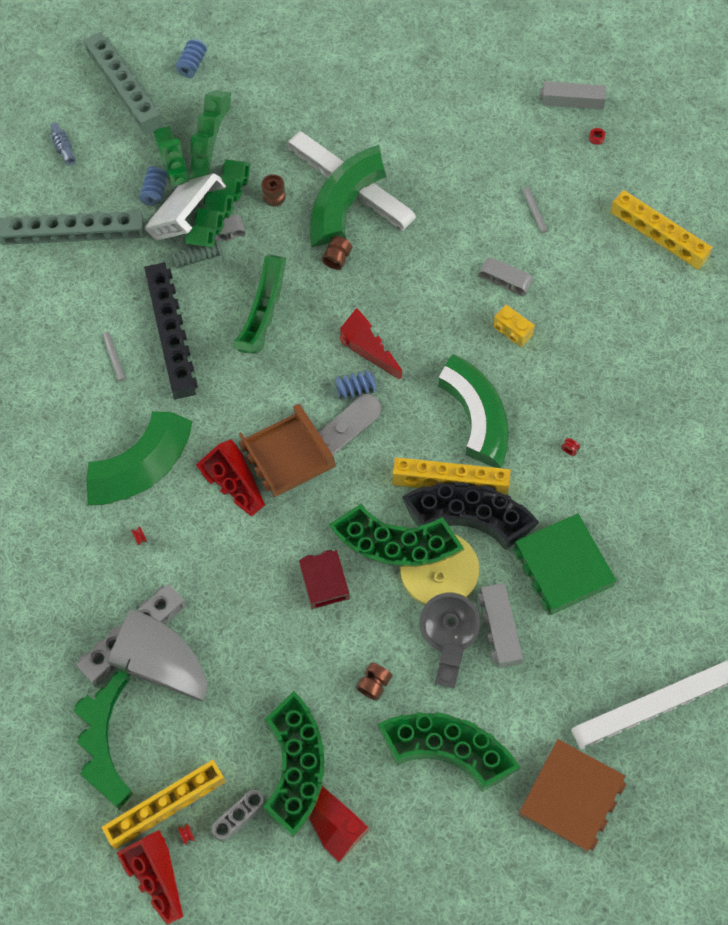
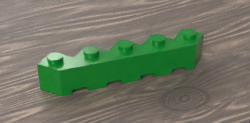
[185,159,251,247]

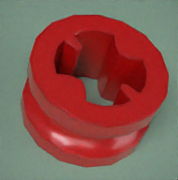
[589,128,605,145]
[561,438,580,456]
[131,526,147,546]
[178,823,195,845]

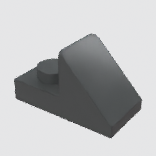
[435,643,464,688]

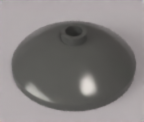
[420,592,481,651]

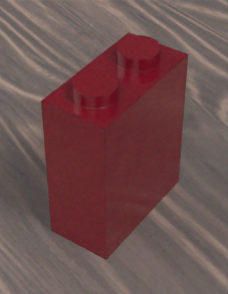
[299,550,350,609]

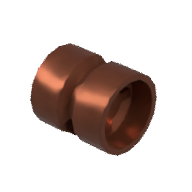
[261,174,286,207]
[321,236,352,270]
[355,662,393,701]

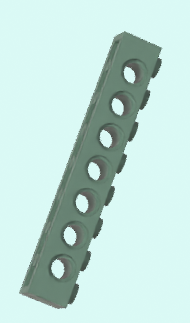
[83,32,163,135]
[0,210,144,245]

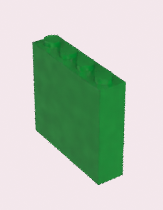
[513,513,616,615]

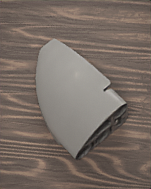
[108,609,208,701]

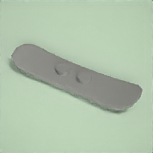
[318,394,381,456]

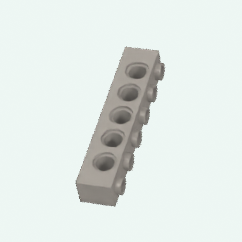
[76,584,186,686]

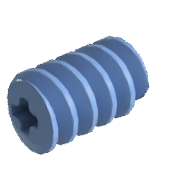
[176,39,207,78]
[139,166,168,206]
[335,370,376,399]

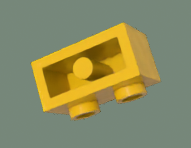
[493,304,535,348]

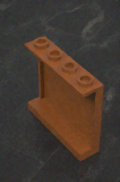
[238,403,336,498]
[518,739,626,854]

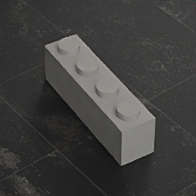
[478,583,523,669]

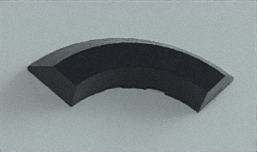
[402,482,539,550]

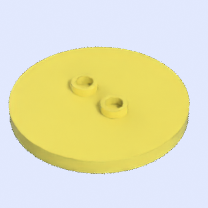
[400,535,479,605]

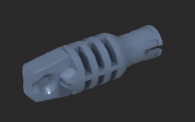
[50,122,76,165]

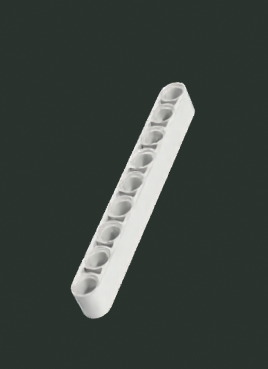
[287,131,416,231]
[571,660,728,750]

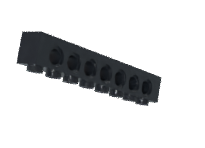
[144,262,198,400]

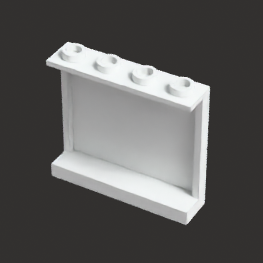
[144,173,226,240]

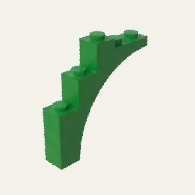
[189,90,231,180]
[153,126,189,186]
[233,254,287,354]
[73,669,134,810]

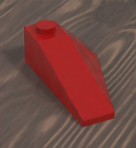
[339,308,402,379]
[196,439,265,517]
[309,785,369,863]
[116,830,183,925]

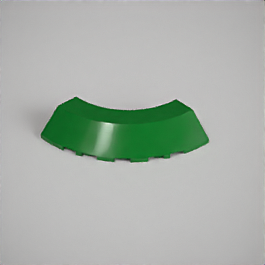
[310,145,387,247]
[86,411,192,505]
[378,712,520,792]

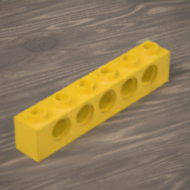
[610,190,713,270]
[392,457,511,495]
[101,759,226,850]

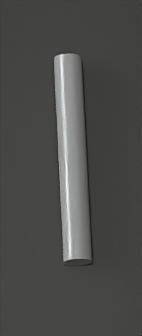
[523,187,548,234]
[103,332,125,382]

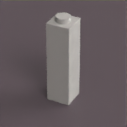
[539,81,606,109]

